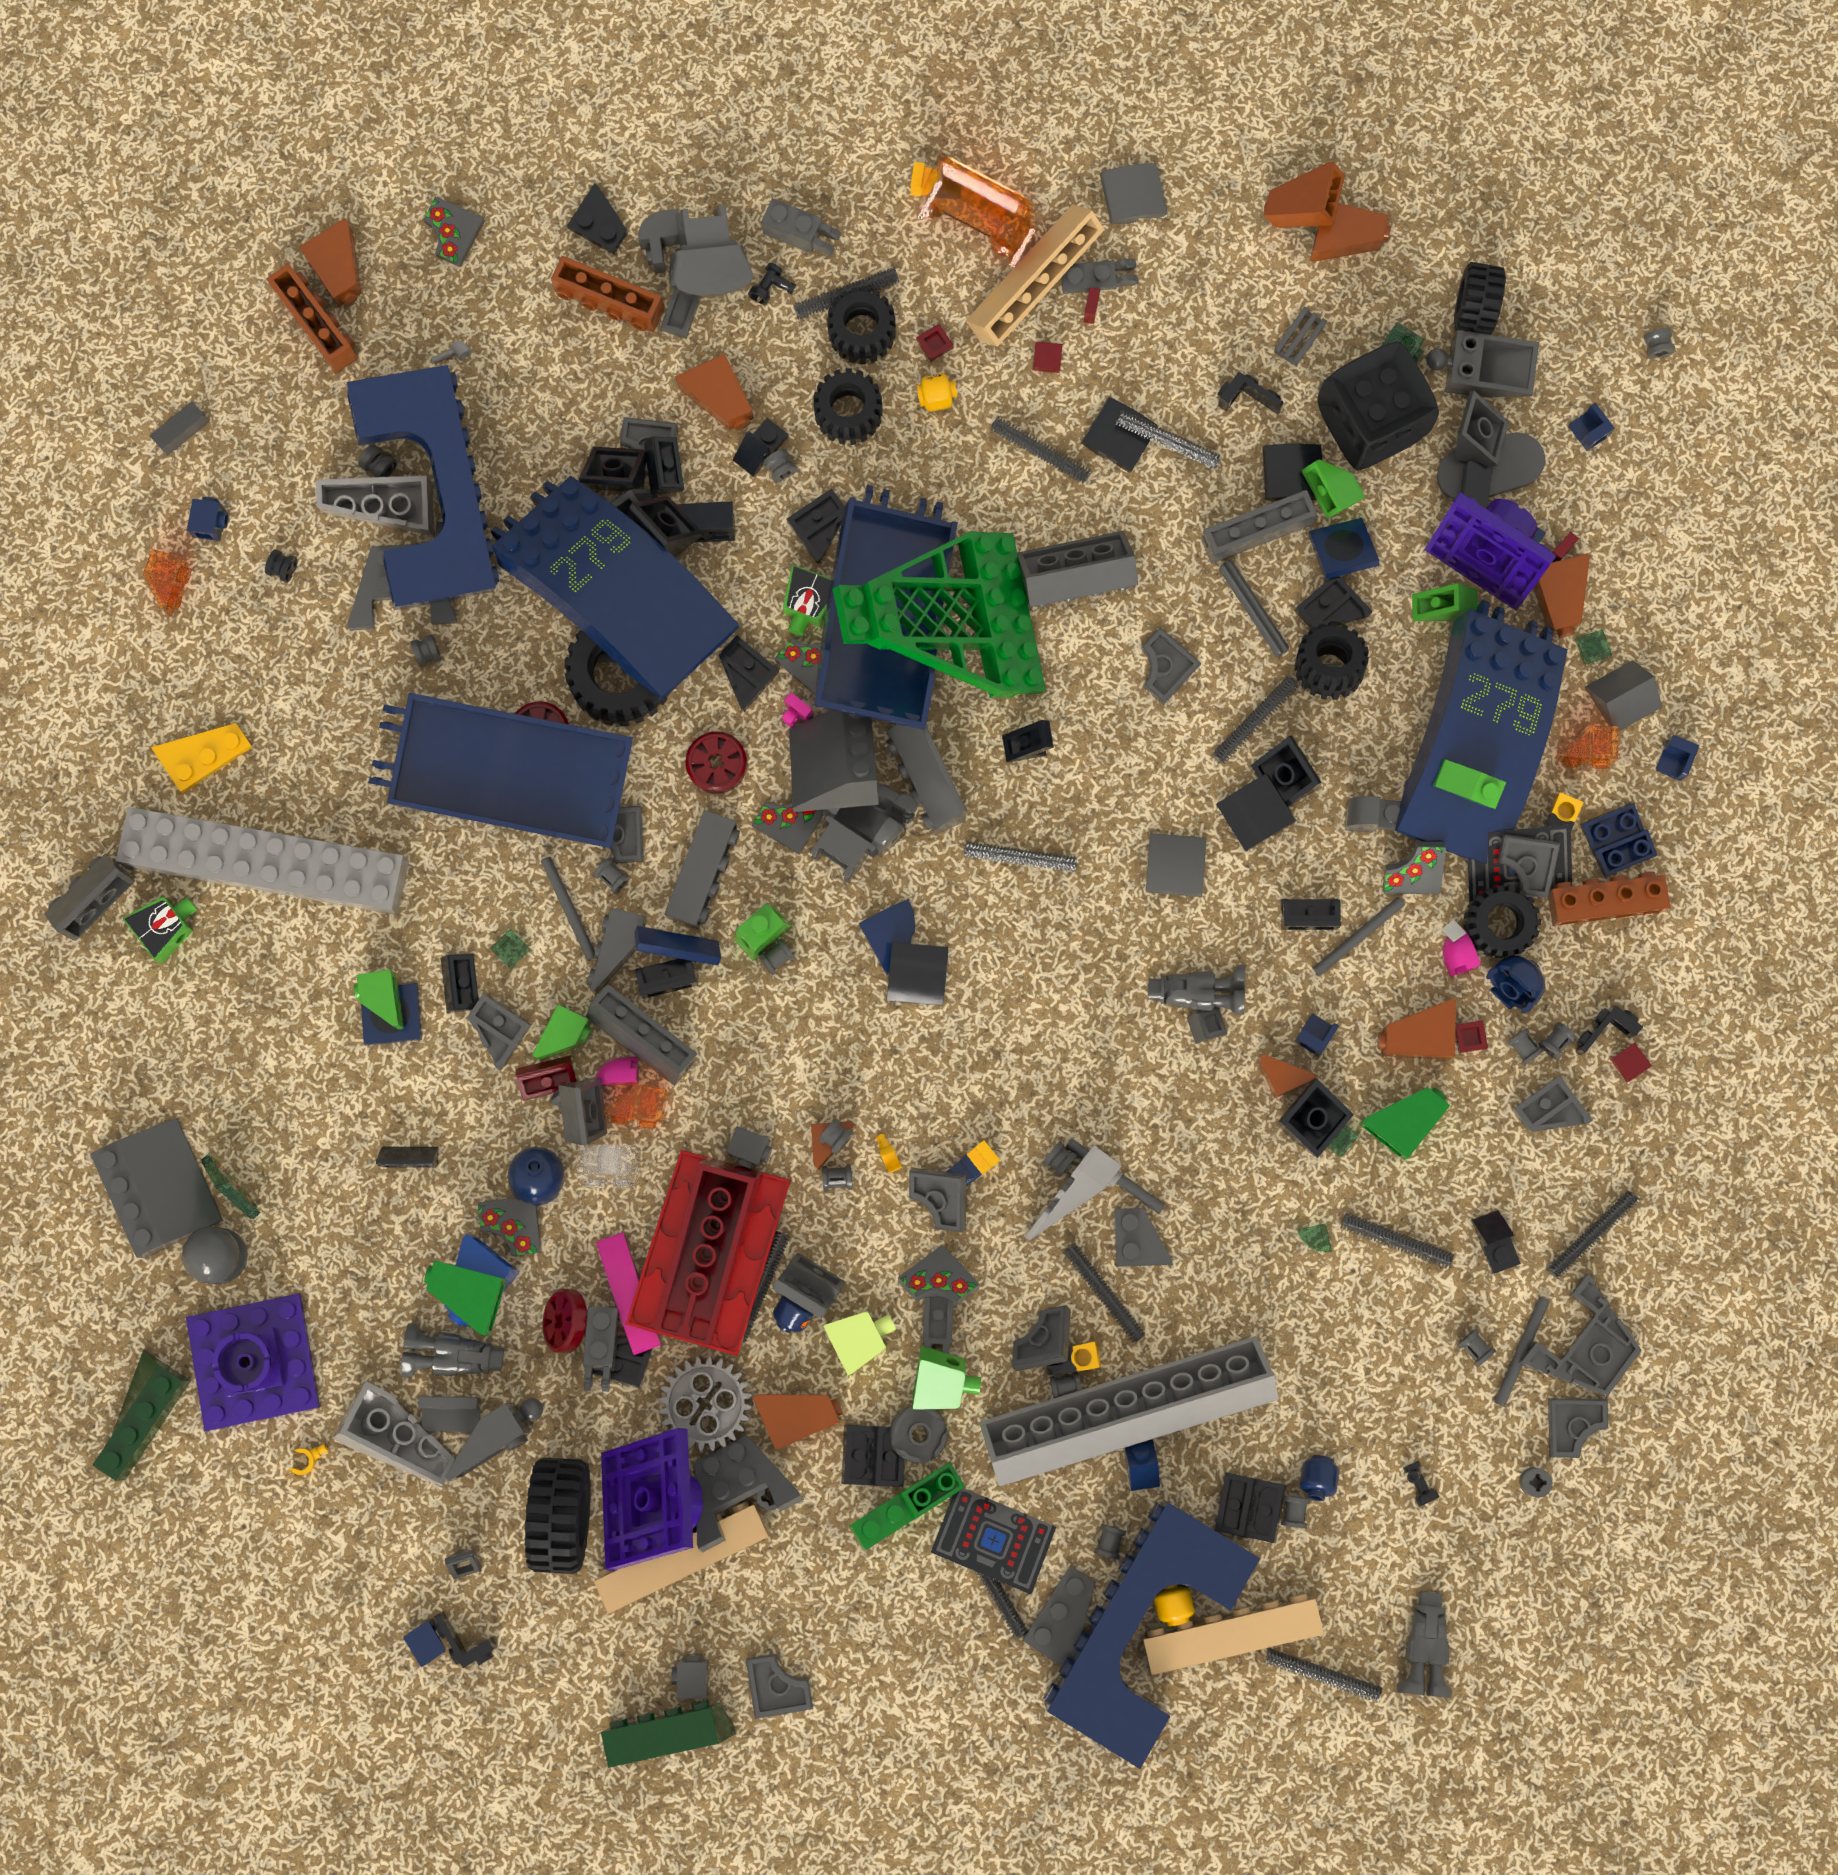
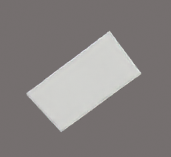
[1442,919,1466,942]

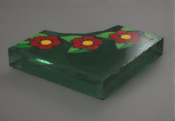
[201,1153,261,1219]

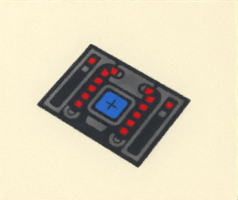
[1467,824,1572,903]
[931,1488,1056,1594]

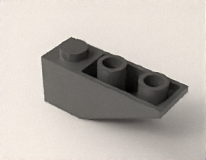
[587,908,647,994]

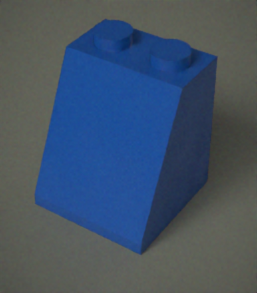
[444,1233,519,1327]

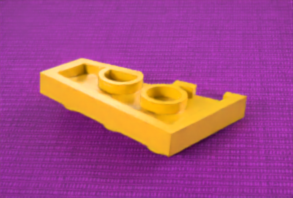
[151,723,253,794]

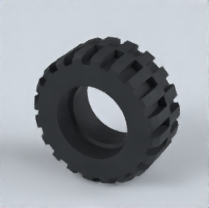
[564,630,668,726]
[525,1458,591,1574]

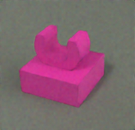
[782,692,814,728]

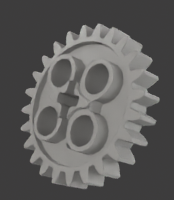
[658,1356,753,1451]

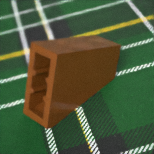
[1264,162,1345,228]
[1310,203,1391,261]
[299,218,361,307]
[675,354,754,430]
[1534,553,1590,638]
[1377,1000,1456,1059]
[753,1394,843,1451]

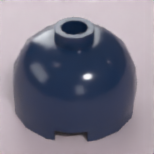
[1486,956,1545,1013]
[507,1146,565,1206]

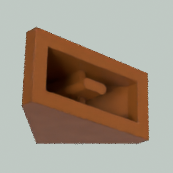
[1258,1054,1316,1098]
[811,1121,856,1170]

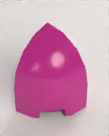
[1442,927,1481,977]
[595,1056,639,1086]

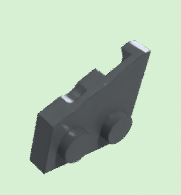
[468,993,532,1070]
[1512,1076,1593,1133]
[1114,1208,1173,1267]

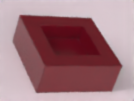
[1084,287,1101,324]
[916,324,954,362]
[1033,341,1063,373]
[1552,532,1579,563]
[1455,1020,1488,1054]
[1610,1043,1652,1083]

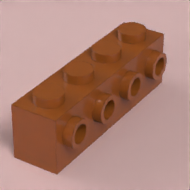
[551,255,665,332]
[266,263,358,374]
[1548,871,1671,926]

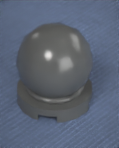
[182,1226,248,1285]

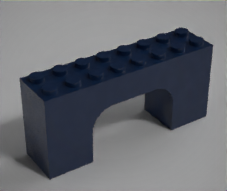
[346,365,499,611]
[1043,1500,1261,1769]

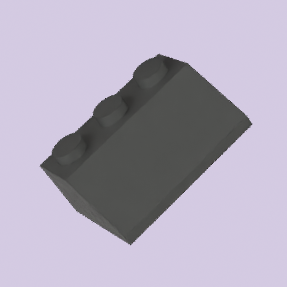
[44,854,135,941]

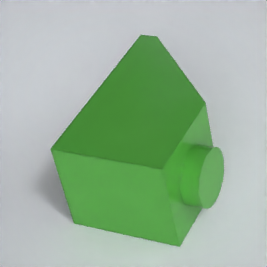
[1301,460,1366,519]
[1412,583,1478,621]
[1433,759,1506,809]
[354,969,404,1029]
[532,1005,593,1061]

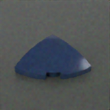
[859,899,915,975]

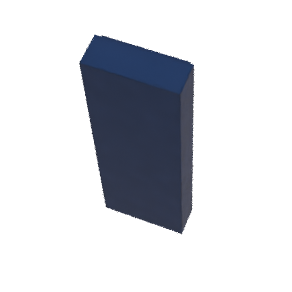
[634,926,721,965]

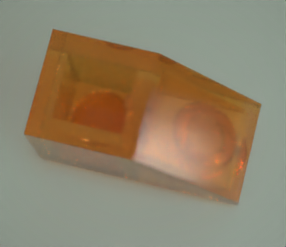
[143,549,191,616]
[1556,725,1619,769]
[604,1085,668,1129]

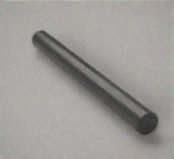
[541,857,595,961]
[1312,897,1405,977]
[1065,1138,1165,1214]
[1494,1296,1550,1407]

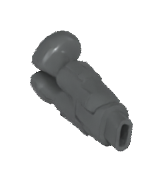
[1148,964,1245,1015]
[401,1323,504,1378]
[1397,1592,1452,1698]

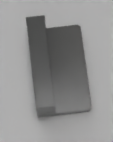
[418,1396,481,1432]

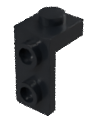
[1217,372,1284,415]
[1576,1005,1643,1055]
[434,1611,498,1668]

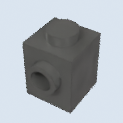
[726,1126,773,1169]
[671,1654,709,1699]

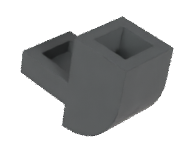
[638,209,680,274]
[1345,796,1401,833]

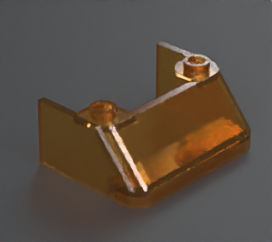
[917,154,1035,268]

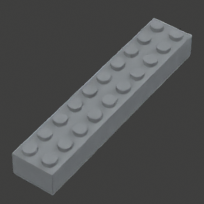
[116,807,409,915]
[979,1336,1279,1486]

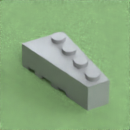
[316,475,434,536]

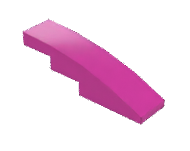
[596,1232,661,1355]

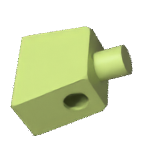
[823,1311,896,1376]

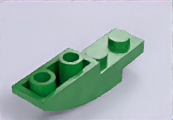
[849,1462,965,1551]

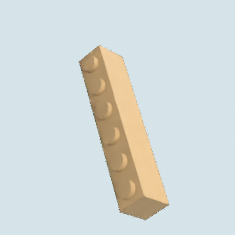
[966,204,1104,347]
[594,1501,770,1614]
[1142,1593,1324,1675]

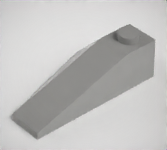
[1025,1145,1123,1241]
[332,1381,455,1486]

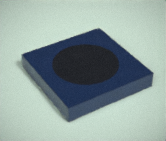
[1309,518,1379,579]
[361,983,422,1046]

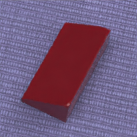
[515,1055,577,1101]

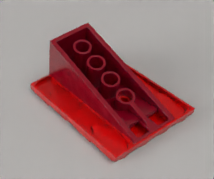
[625,1150,791,1356]

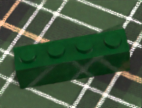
[92,1350,191,1481]
[601,1700,736,1768]

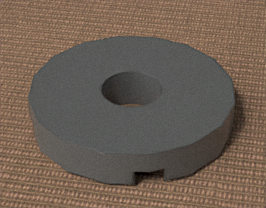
[889,1405,948,1464]

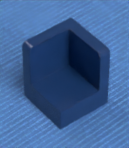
[1568,403,1615,451]
[1656,735,1700,781]
[1294,1014,1339,1057]
[403,1618,446,1668]

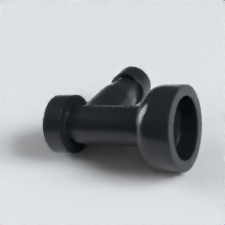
[748,263,796,305]
[1403,1460,1440,1507]

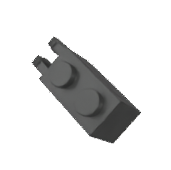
[761,198,841,255]
[583,1306,620,1392]

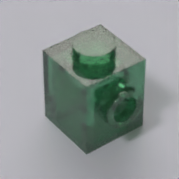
[1381,322,1425,363]

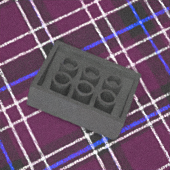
[789,709,879,812]
[90,1118,223,1258]

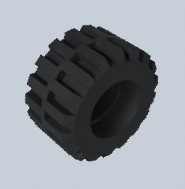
[1454,262,1506,335]
[827,287,896,364]
[813,368,883,445]
[1294,622,1369,700]
[1464,886,1541,958]

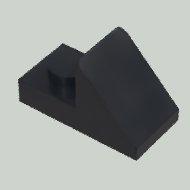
[733,418,789,477]
[1002,720,1054,762]
[1471,1210,1521,1274]

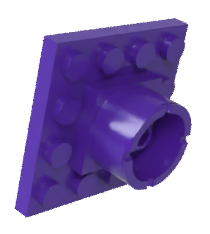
[1424,492,1556,611]
[186,1294,320,1432]
[601,1428,703,1570]

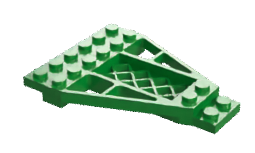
[833,531,1046,698]

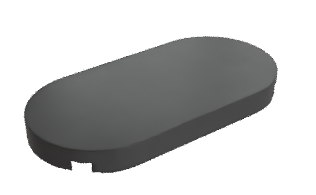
[1437,432,1545,500]

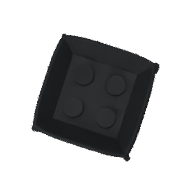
[1317,341,1439,470]

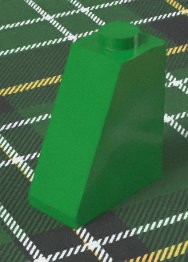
[1359,1087,1450,1160]
[424,1260,507,1337]

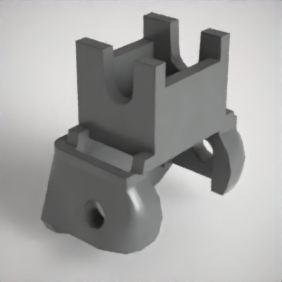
[669,205,753,296]
[810,806,906,884]

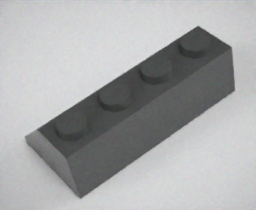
[1017,531,1138,607]
[886,724,966,835]

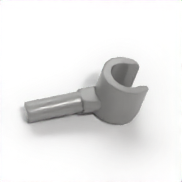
[432,340,472,364]

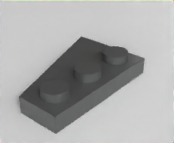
[1023,1565,1095,1666]

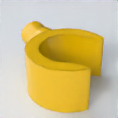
[876,1134,902,1173]
[289,1443,328,1475]

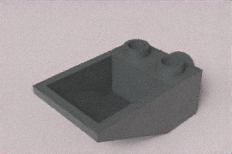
[1426,330,1539,397]
[445,1398,543,1482]

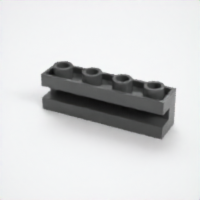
[1201,490,1317,564]
[664,810,740,929]
[586,984,697,1086]

